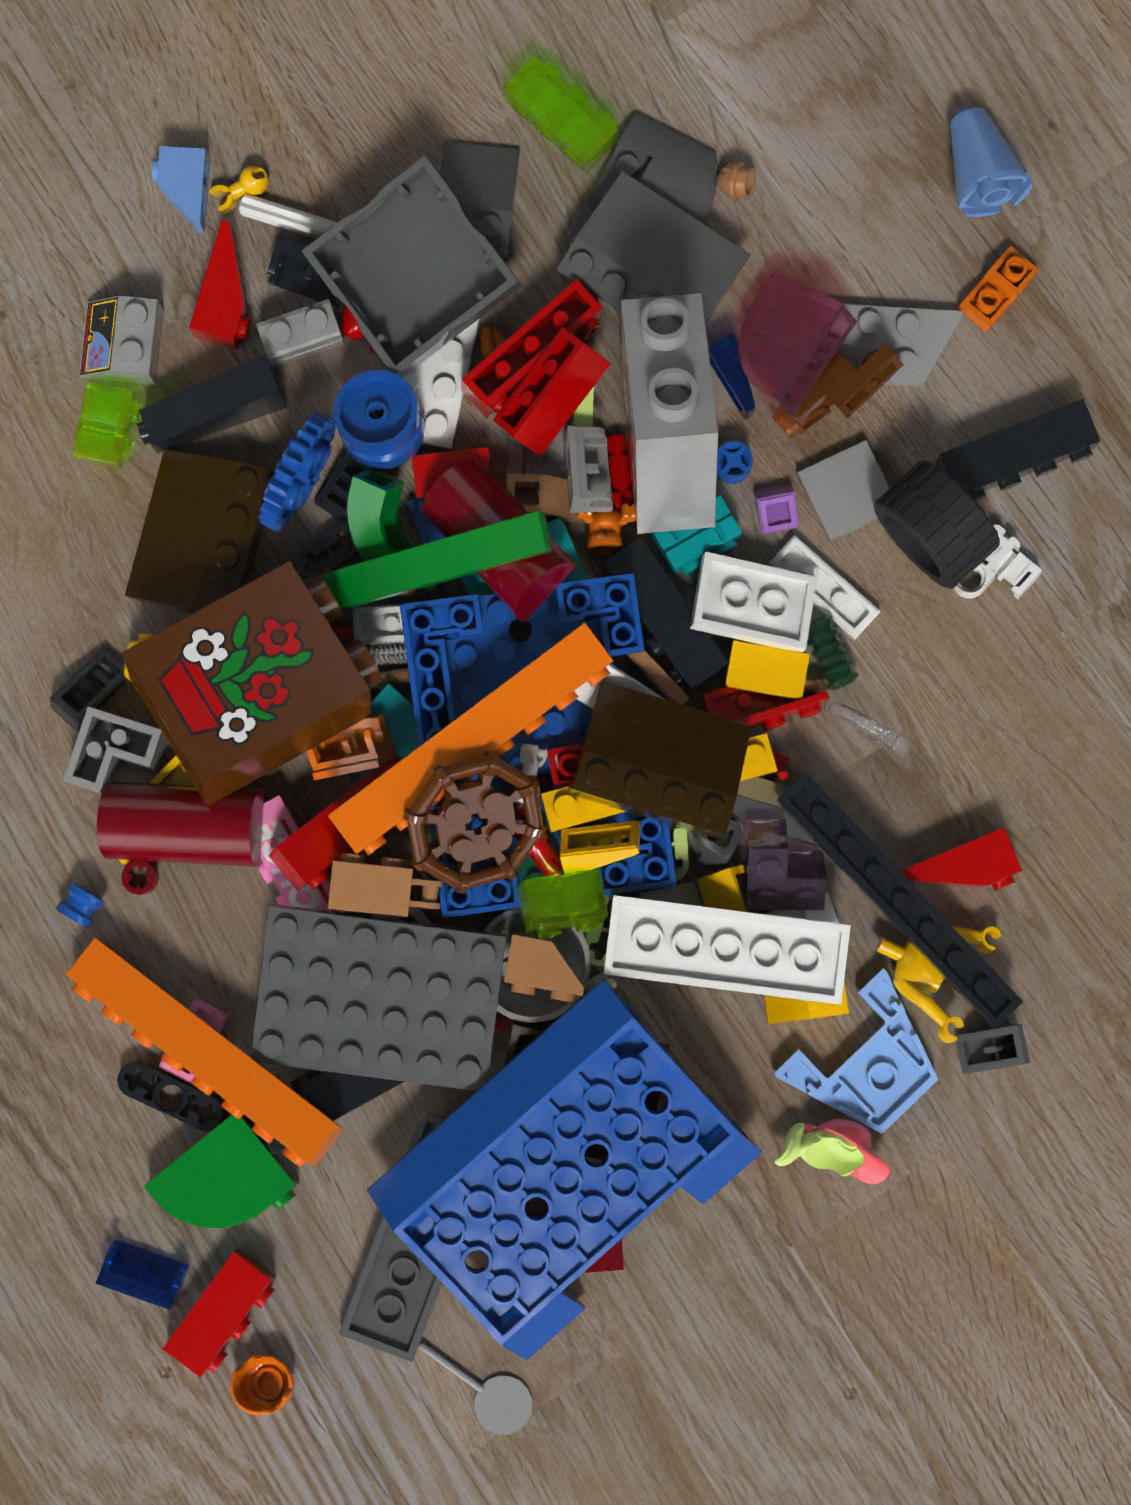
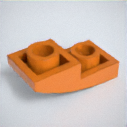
[957,246,1040,333]

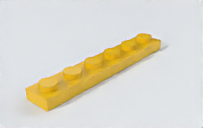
[540,733,778,833]

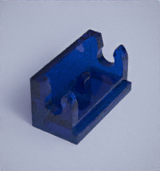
[95,1239,190,1310]

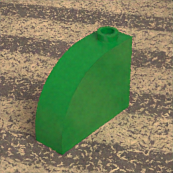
[144,1115,299,1228]

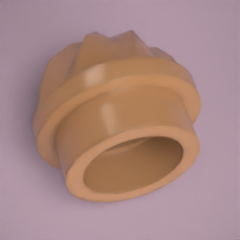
[717,161,756,200]

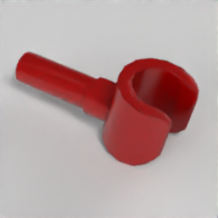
[771,752,789,781]

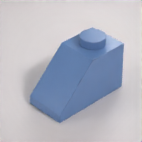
[152,146,210,234]

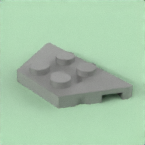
[815,302,963,387]

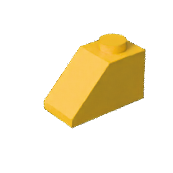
[764,982,849,1024]

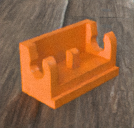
[306,714,397,781]

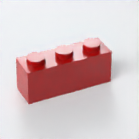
[492,327,611,457]
[162,1249,276,1377]

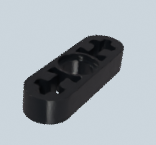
[117,1062,226,1131]

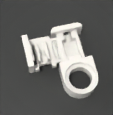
[953,525,1042,600]

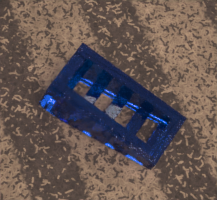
[708,333,755,420]

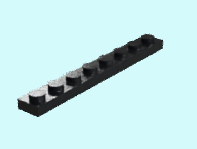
[776,772,1023,1029]

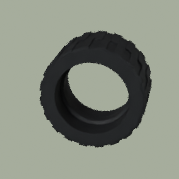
[874,460,1000,589]

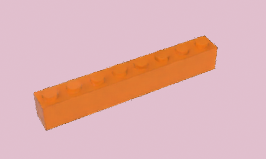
[328,623,613,855]
[66,938,344,1168]

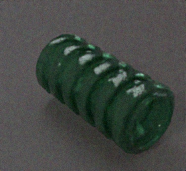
[807,616,859,691]

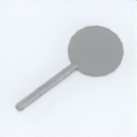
[419,1342,533,1435]

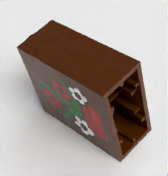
[122,561,382,807]

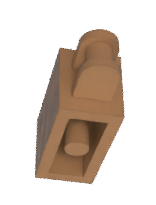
[328,853,443,917]

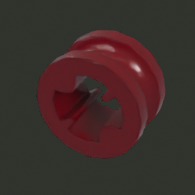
[121,860,159,895]

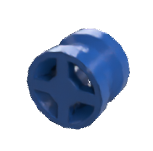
[717,441,753,484]
[55,882,105,928]

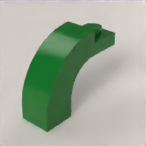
[347,468,453,591]

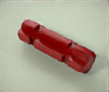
[607,434,634,510]

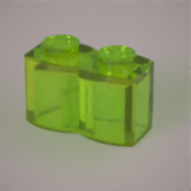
[72,381,142,469]
[517,870,608,939]

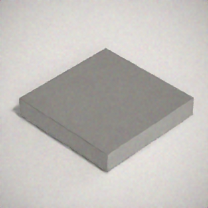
[796,440,890,543]

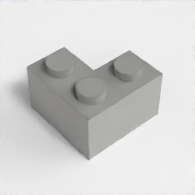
[63,707,167,794]

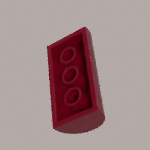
[423,460,577,622]
[97,781,264,867]

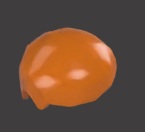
[230,1354,294,1416]

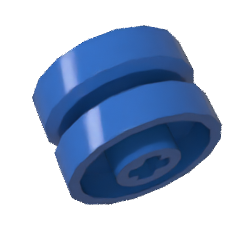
[333,370,425,469]

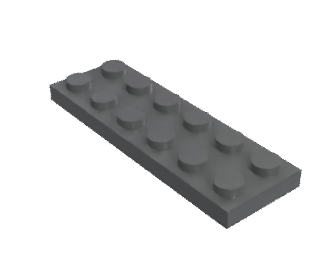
[339,1110,446,1362]

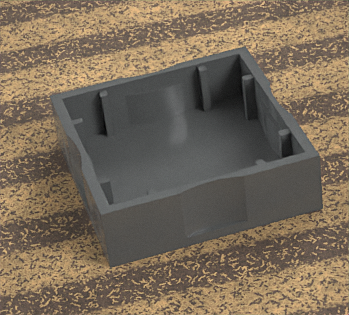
[302,155,523,377]

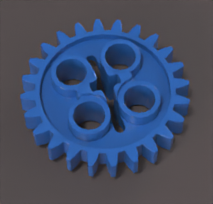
[259,411,337,532]

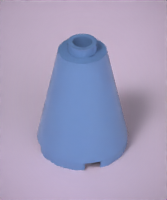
[950,106,1033,217]

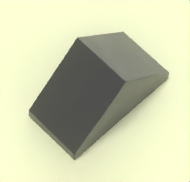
[956,1024,1030,1074]

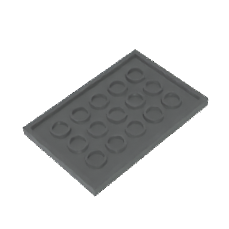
[251,904,507,1091]

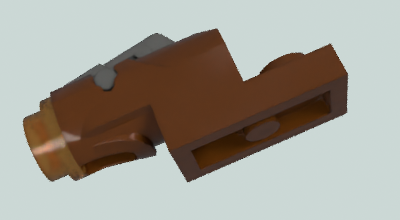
[771,344,904,439]

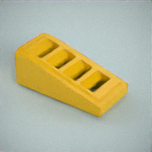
[560,821,640,876]

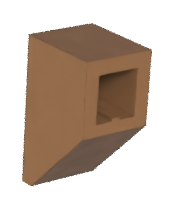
[507,473,583,522]
[504,935,584,1003]

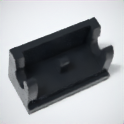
[267,236,342,308]

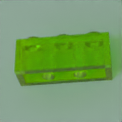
[503,55,618,174]

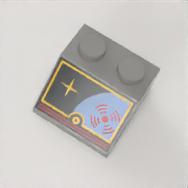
[79,296,164,385]

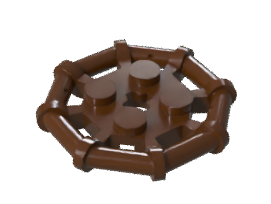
[403,751,547,893]

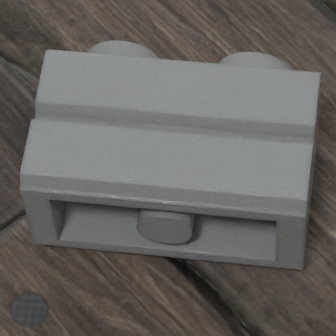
[256,299,344,369]

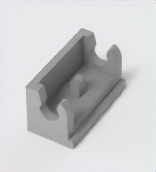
[564,426,613,513]

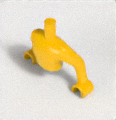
[876,926,1001,1043]

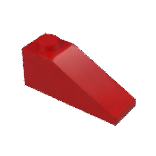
[189,220,252,350]
[900,828,1022,891]

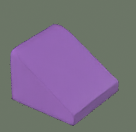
[753,483,799,534]

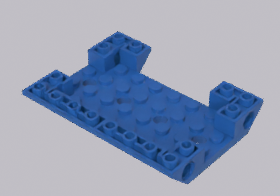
[399,573,677,918]
[367,978,762,1360]

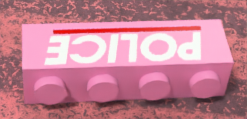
[258,795,348,914]

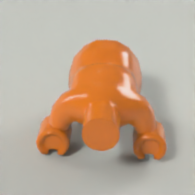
[577,492,636,558]

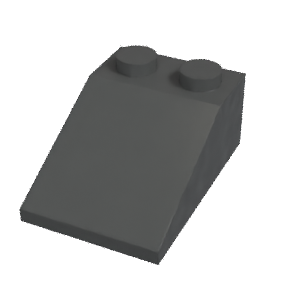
[440,142,520,261]

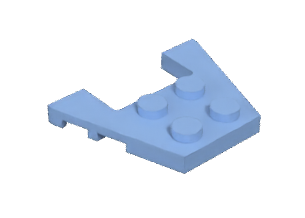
[773,968,938,1134]

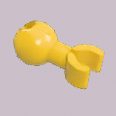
[209,165,269,214]

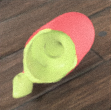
[775,1118,891,1184]

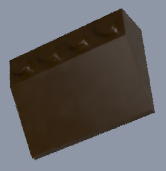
[125,450,273,614]
[568,680,751,839]

